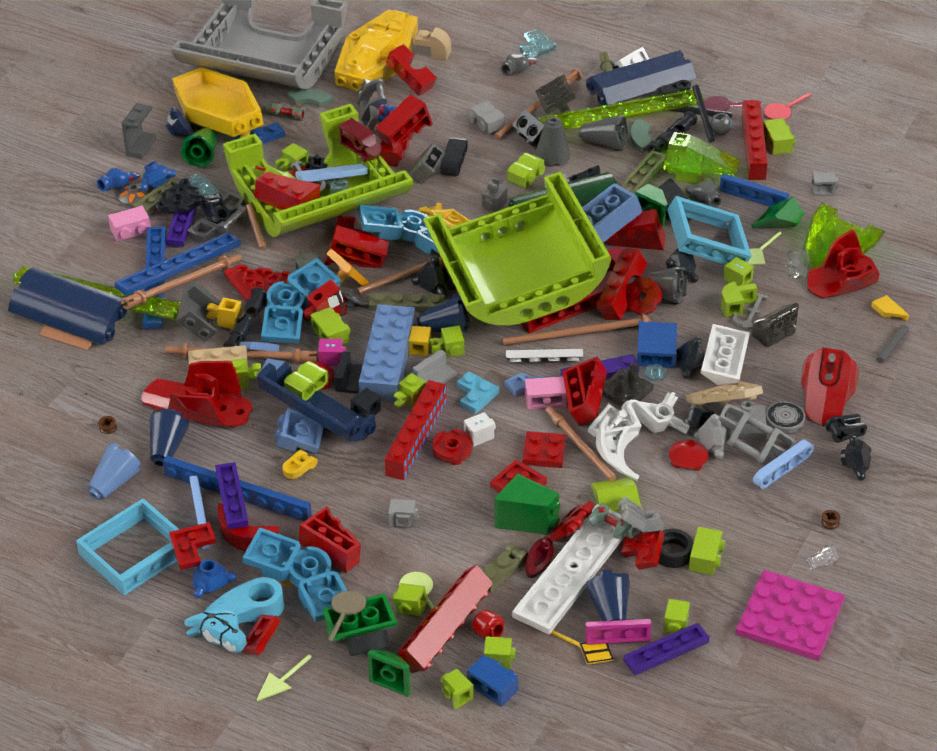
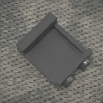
[177,281,221,342]

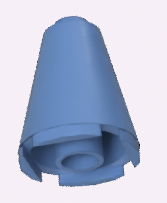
[88,443,142,500]

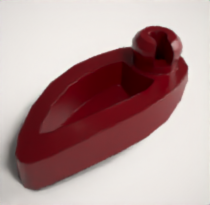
[526,536,554,578]

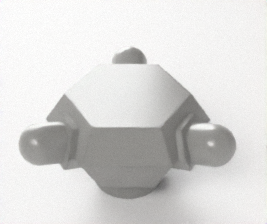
[694,414,731,459]

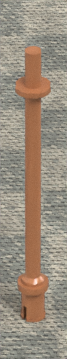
[121,254,242,309]
[165,342,318,364]

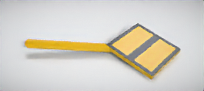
[550,630,614,665]

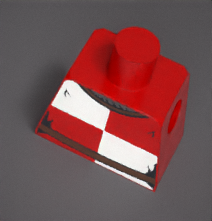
[303,279,347,321]

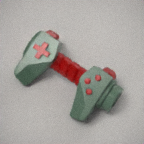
[266,101,306,120]
[589,503,637,539]

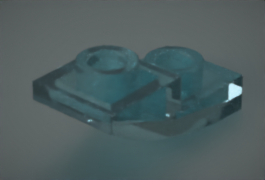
[189,173,220,197]

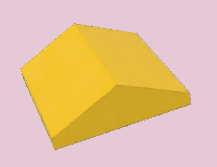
[428,209,470,228]

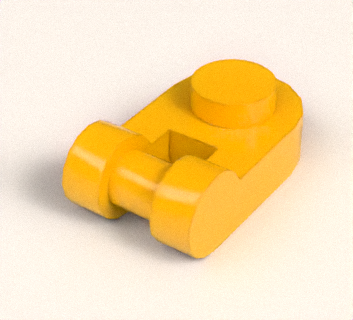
[282,450,318,479]

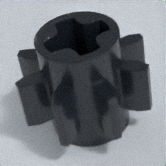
[305,154,328,170]

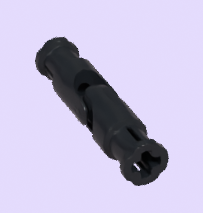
[647,111,698,153]
[223,287,267,347]

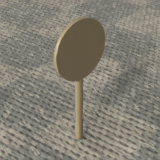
[329,591,366,642]

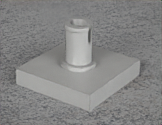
[725,400,767,439]

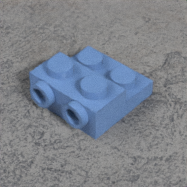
[274,408,323,454]

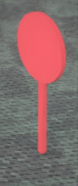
[764,93,811,120]

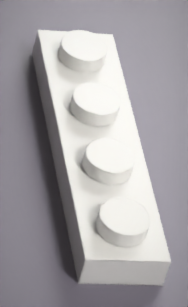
[505,349,583,362]

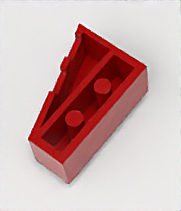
[605,209,666,251]
[324,225,389,268]

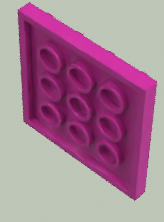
[736,569,845,661]

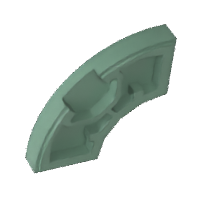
[287,89,334,107]
[630,118,654,153]
[319,178,349,194]

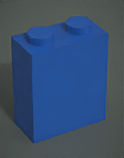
[637,321,677,368]

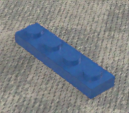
[719,173,789,207]

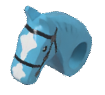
[184,577,285,653]

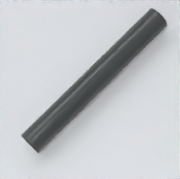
[876,325,909,363]

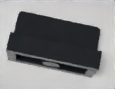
[335,351,363,394]

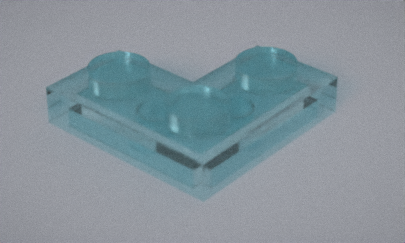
[520,29,556,58]

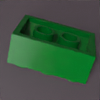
[322,593,397,641]

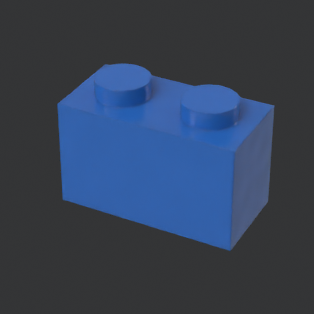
[467,655,518,707]

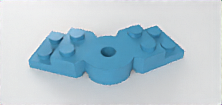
[358,205,439,254]
[261,258,341,344]
[242,527,347,622]

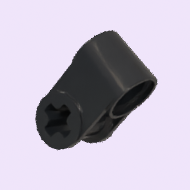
[200,193,230,224]
[682,403,714,428]

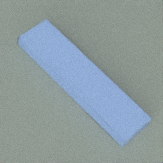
[295,164,368,182]
[189,476,210,549]

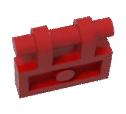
[550,501,595,541]

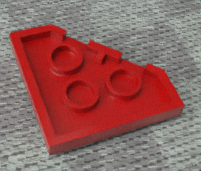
[224,264,291,303]

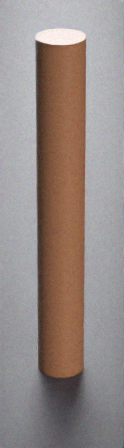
[246,204,267,250]

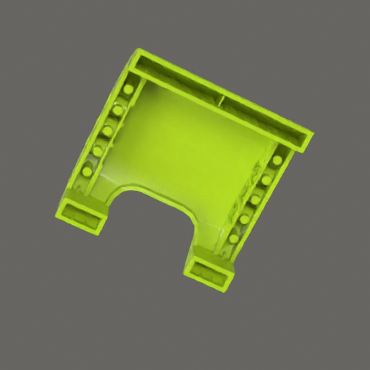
[223,104,413,237]

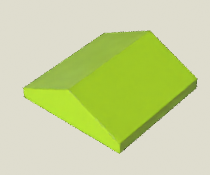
[591,477,641,513]

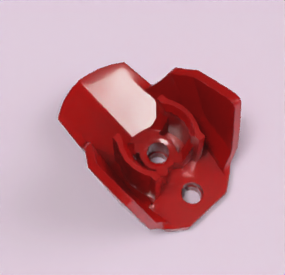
[807,229,880,299]
[801,347,859,425]

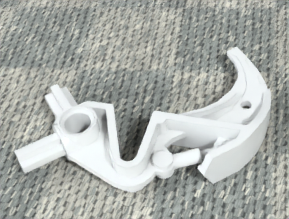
[596,392,690,481]

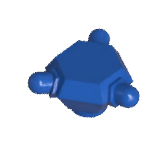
[139,161,176,192]
[193,559,237,598]

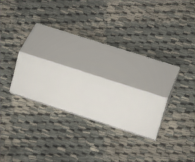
[701,324,750,385]

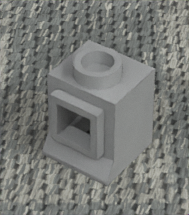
[811,171,839,196]
[388,499,419,528]

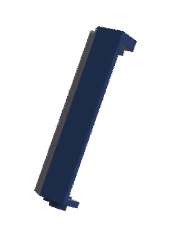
[586,50,697,108]
[256,362,377,442]

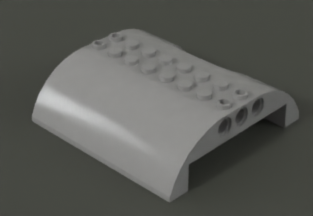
[171,0,347,89]

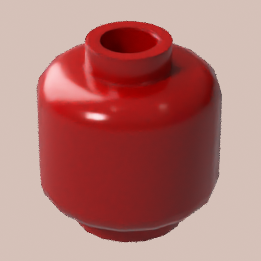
[472,610,505,640]

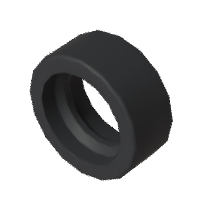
[658,528,694,568]
[346,629,390,656]

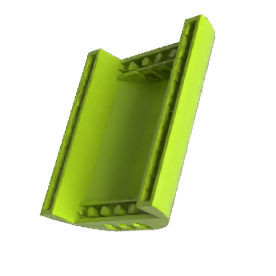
[423,171,611,325]

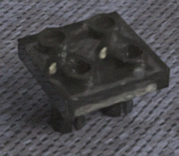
[535,74,576,117]
[602,362,654,406]

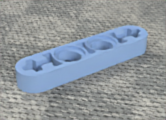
[753,439,814,489]

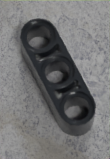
[440,137,468,176]

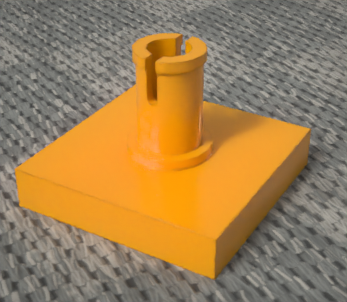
[326,249,370,287]

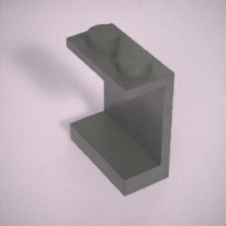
[121,103,156,159]

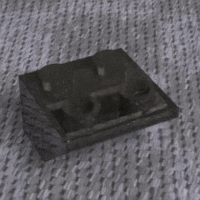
[752,303,799,348]

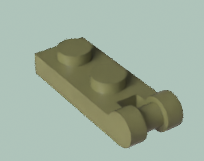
[482,543,528,593]

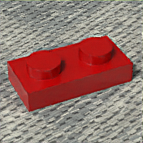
[242,615,281,655]

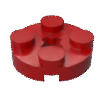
[626,278,662,315]
[433,429,472,465]

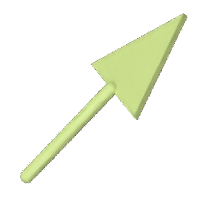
[256,655,311,701]

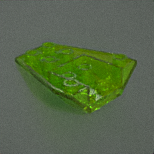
[663,132,741,176]
[799,202,885,270]

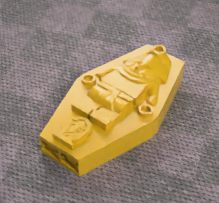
[334,9,418,91]
[172,67,263,138]

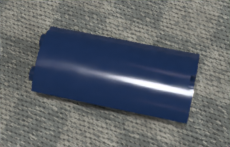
[8,267,128,345]

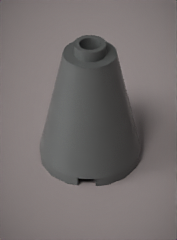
[579,115,628,150]
[535,117,570,167]
[634,266,688,304]

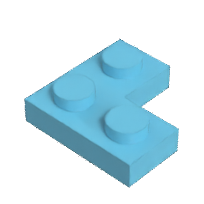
[457,371,499,414]

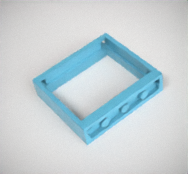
[667,196,752,265]
[76,499,179,595]

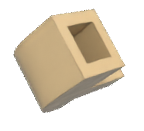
[415,27,451,60]

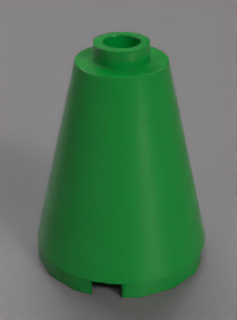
[180,127,217,168]

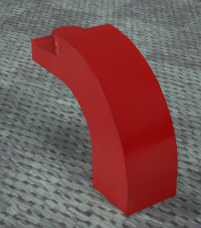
[217,503,280,551]

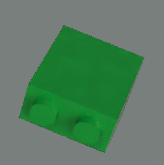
[494,474,560,535]

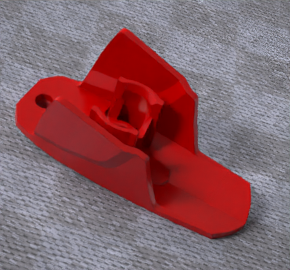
[141,361,253,427]

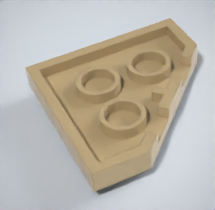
[685,381,763,406]

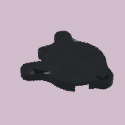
[156,178,205,214]

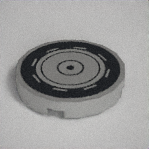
[766,401,806,434]

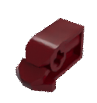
[339,118,382,162]

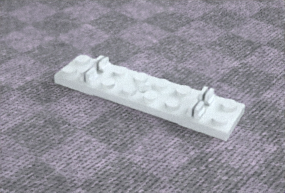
[512,504,625,634]

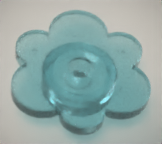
[644,364,666,380]

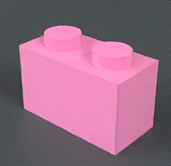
[108,206,151,242]
[525,377,567,409]

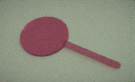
[704,96,763,112]

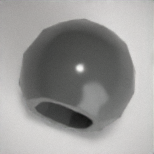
[711,114,732,135]

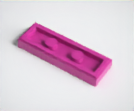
[585,619,651,644]

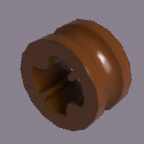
[98,416,117,434]
[821,510,841,530]

